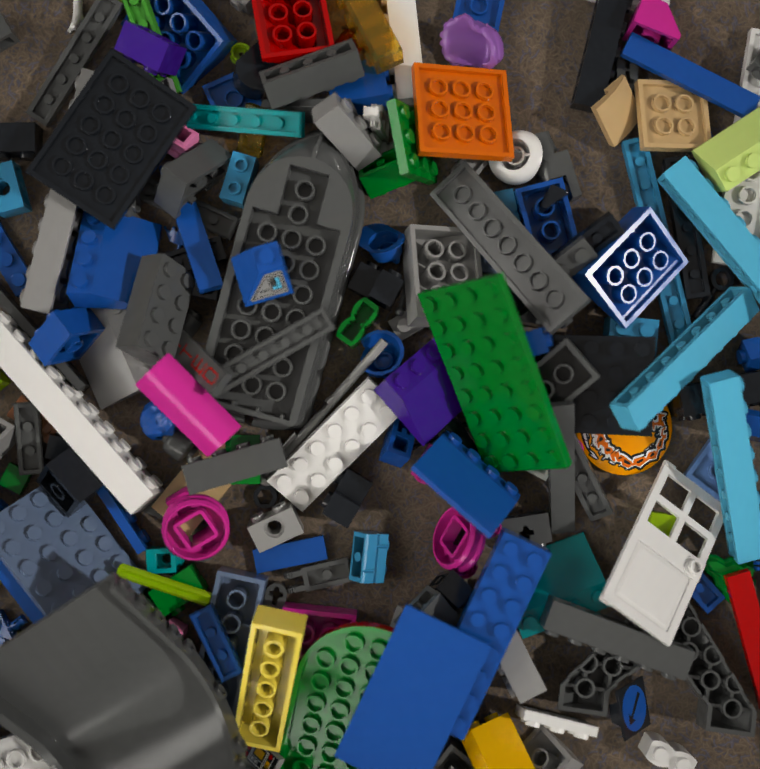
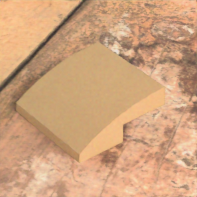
[591,75,637,147]

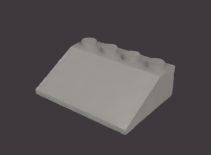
[402,224,483,327]
[79,308,152,410]

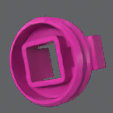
[161,486,230,561]
[433,507,502,579]

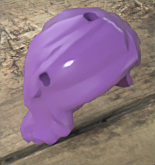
[439,13,504,69]

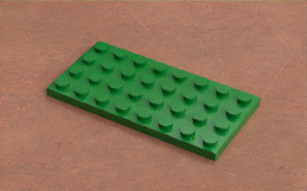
[417,272,572,472]

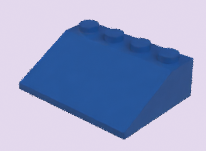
[120,0,238,94]
[572,206,689,329]
[66,211,163,310]
[411,430,521,539]

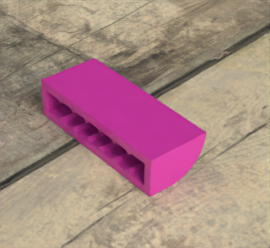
[135,352,241,457]

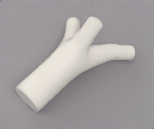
[67,0,84,33]

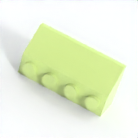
[691,106,760,192]

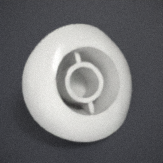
[488,130,543,185]

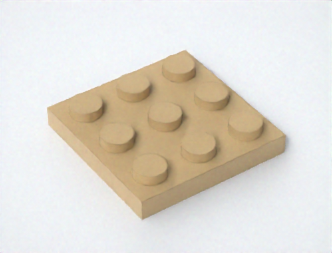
[634,79,711,152]

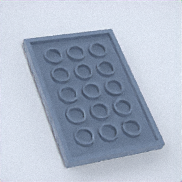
[0,486,148,616]

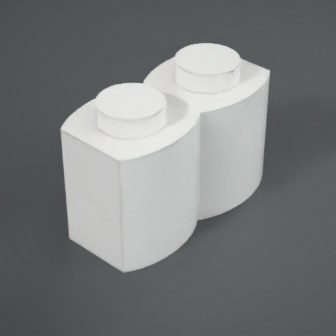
[638,731,697,769]

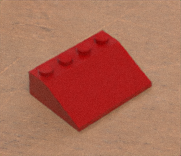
[251,0,334,64]

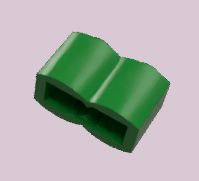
[336,297,380,349]

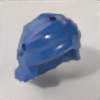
[140,401,176,440]

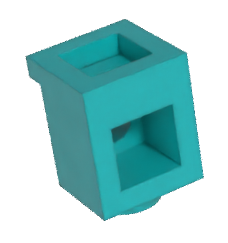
[146,546,184,574]

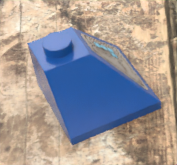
[231,241,294,307]

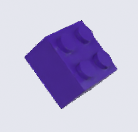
[114,20,187,77]

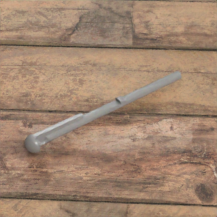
[260,338,388,486]

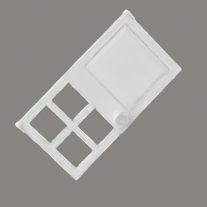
[599,460,723,647]

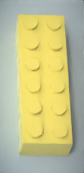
[235,605,308,753]

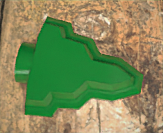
[703,554,756,604]

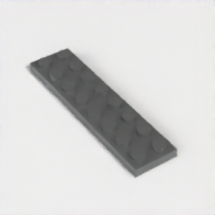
[430,161,591,335]

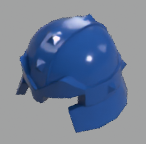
[360,330,405,379]

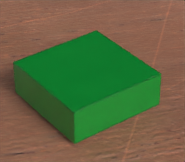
[0,462,33,495]

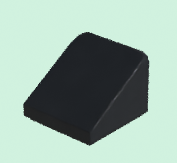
[538,185,569,214]

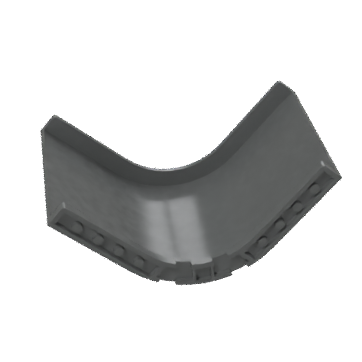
[0,571,250,769]

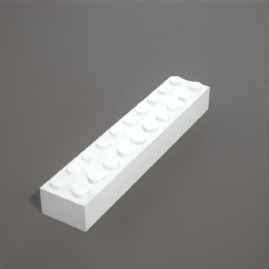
[0,311,164,515]

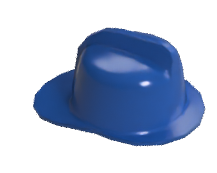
[359,223,405,264]

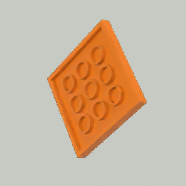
[411,62,514,162]

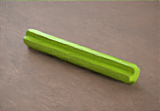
[117,563,212,606]

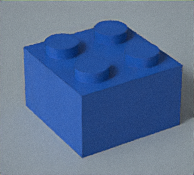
[28,307,105,366]

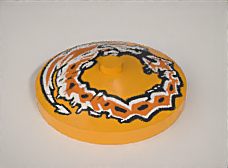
[575,405,672,475]

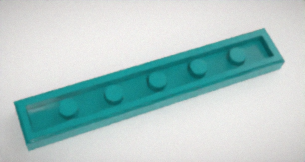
[186,103,305,138]

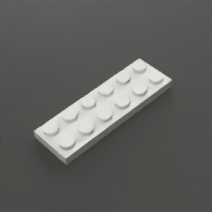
[267,377,398,512]

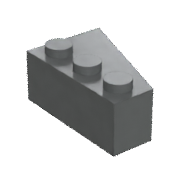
[154,138,232,219]

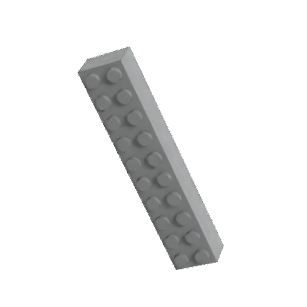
[20,68,95,315]

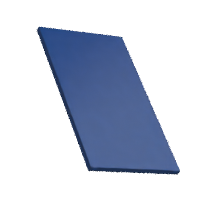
[334,603,492,769]

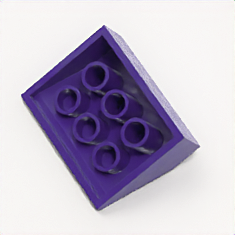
[374,338,462,446]

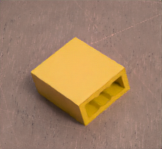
[460,712,535,769]

